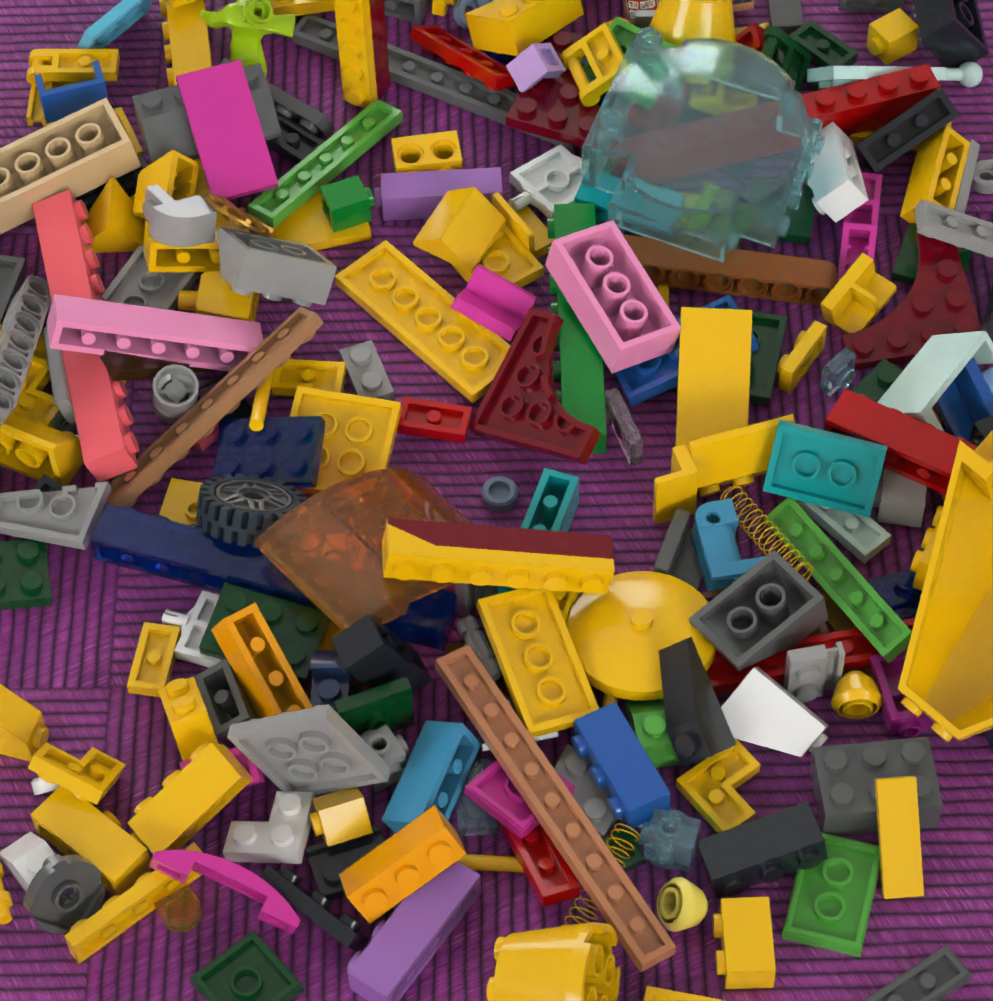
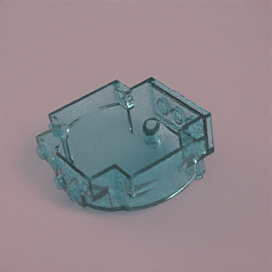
[582,27,826,263]

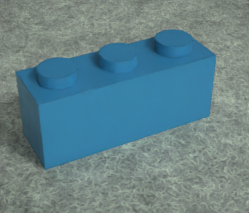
[382,720,481,833]

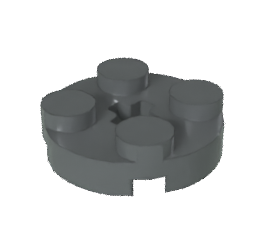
[23,854,105,934]

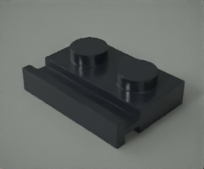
[305,825,385,901]

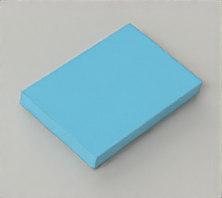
[77,0,153,49]

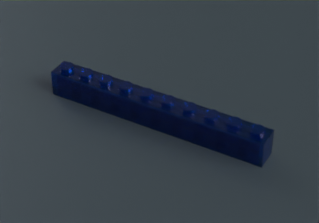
[90,504,458,651]

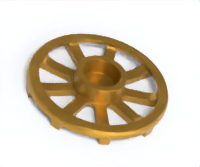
[204,191,274,237]

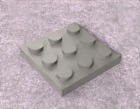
[227,704,391,795]

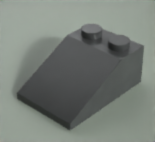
[688,550,828,671]

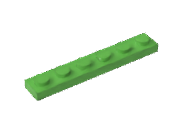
[247,99,403,228]
[763,497,912,663]

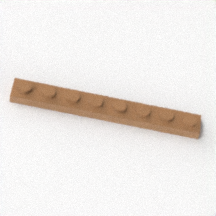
[105,307,324,514]

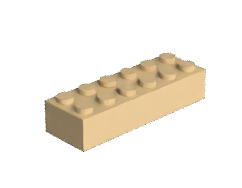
[0,97,141,234]

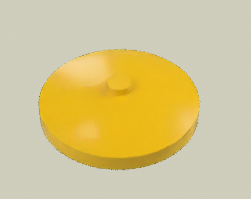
[567,571,716,701]

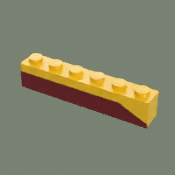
[334,0,390,108]
[382,518,615,594]

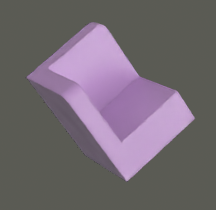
[506,43,566,92]

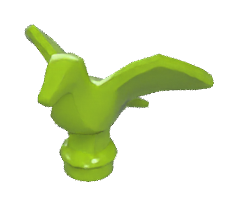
[200,0,296,77]

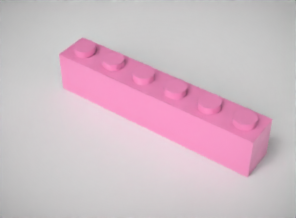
[47,294,264,372]

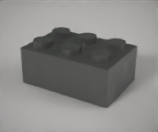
[809,736,943,837]

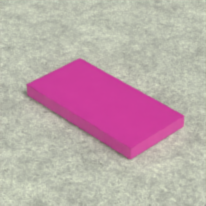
[176,60,278,200]

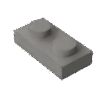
[339,340,395,401]

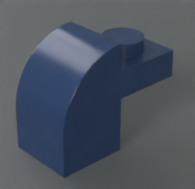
[310,650,359,710]

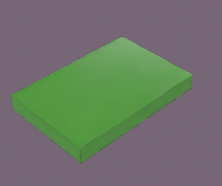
[782,832,880,957]

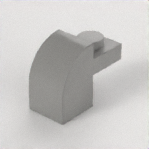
[142,184,217,247]

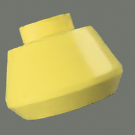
[657,877,708,932]

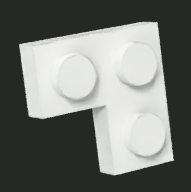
[223,791,316,864]

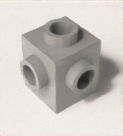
[360,724,410,793]

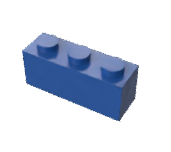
[571,702,671,831]

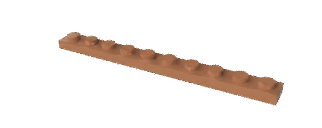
[435,644,677,972]

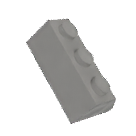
[218,227,337,307]

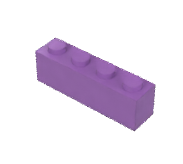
[347,861,481,1001]

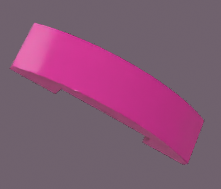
[149,850,301,935]

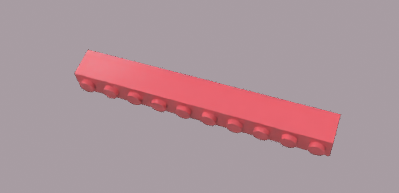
[32,189,139,482]

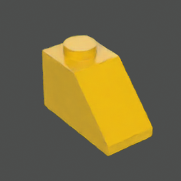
[0,684,49,762]

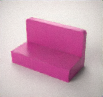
[451,265,537,342]

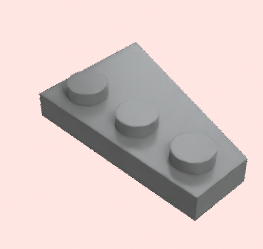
[0,481,112,550]

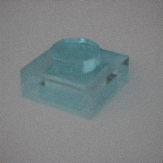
[820,347,856,396]

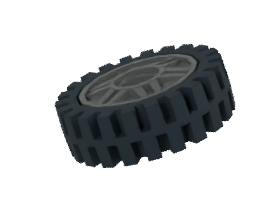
[196,474,307,548]

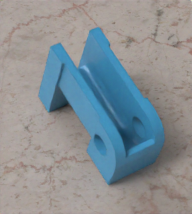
[691,498,766,592]

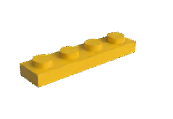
[64,842,203,964]

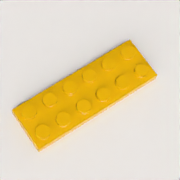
[335,240,511,404]

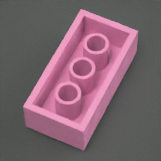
[545,220,681,373]

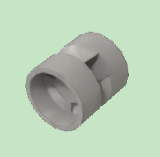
[152,364,199,425]

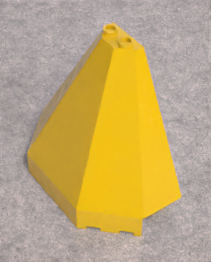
[898,430,993,743]

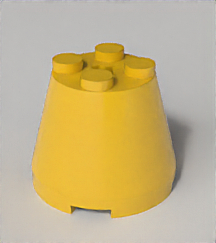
[647,0,737,84]
[486,922,621,1001]

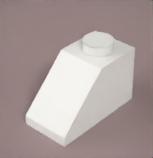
[0,831,72,900]

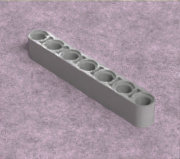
[0,275,51,428]

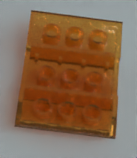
[254,468,474,631]

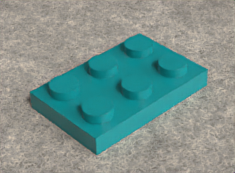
[763,420,888,518]

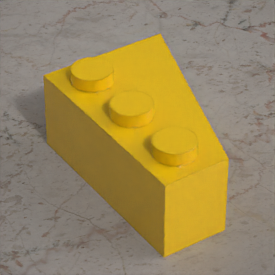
[465,0,584,56]

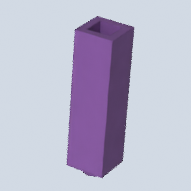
[375,167,503,221]

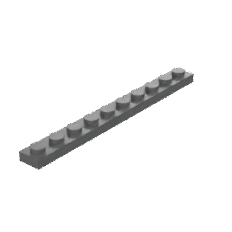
[291,14,577,152]

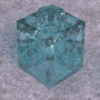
[639,808,701,872]

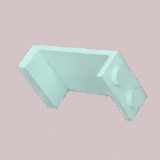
[877,331,993,431]

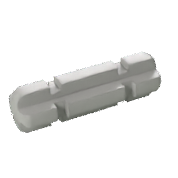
[457,615,502,681]

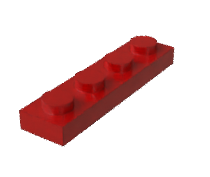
[410,25,517,91]

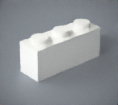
[801,121,869,222]

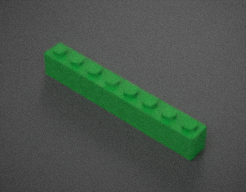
[547,203,607,454]

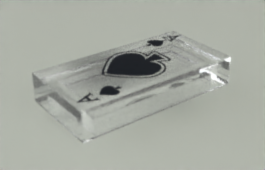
[605,388,643,466]

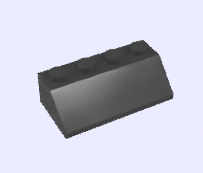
[132,63,282,164]

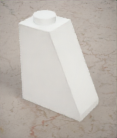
[721,666,829,757]

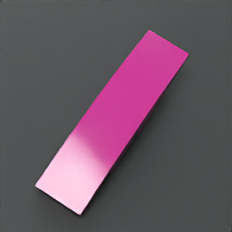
[837,172,883,283]

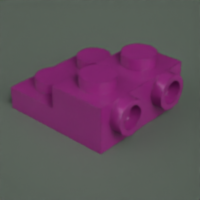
[870,649,934,739]

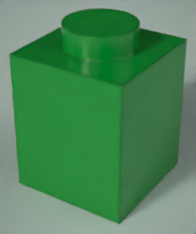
[320,175,375,232]

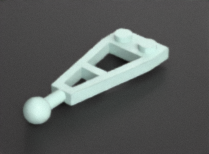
[807,61,983,89]

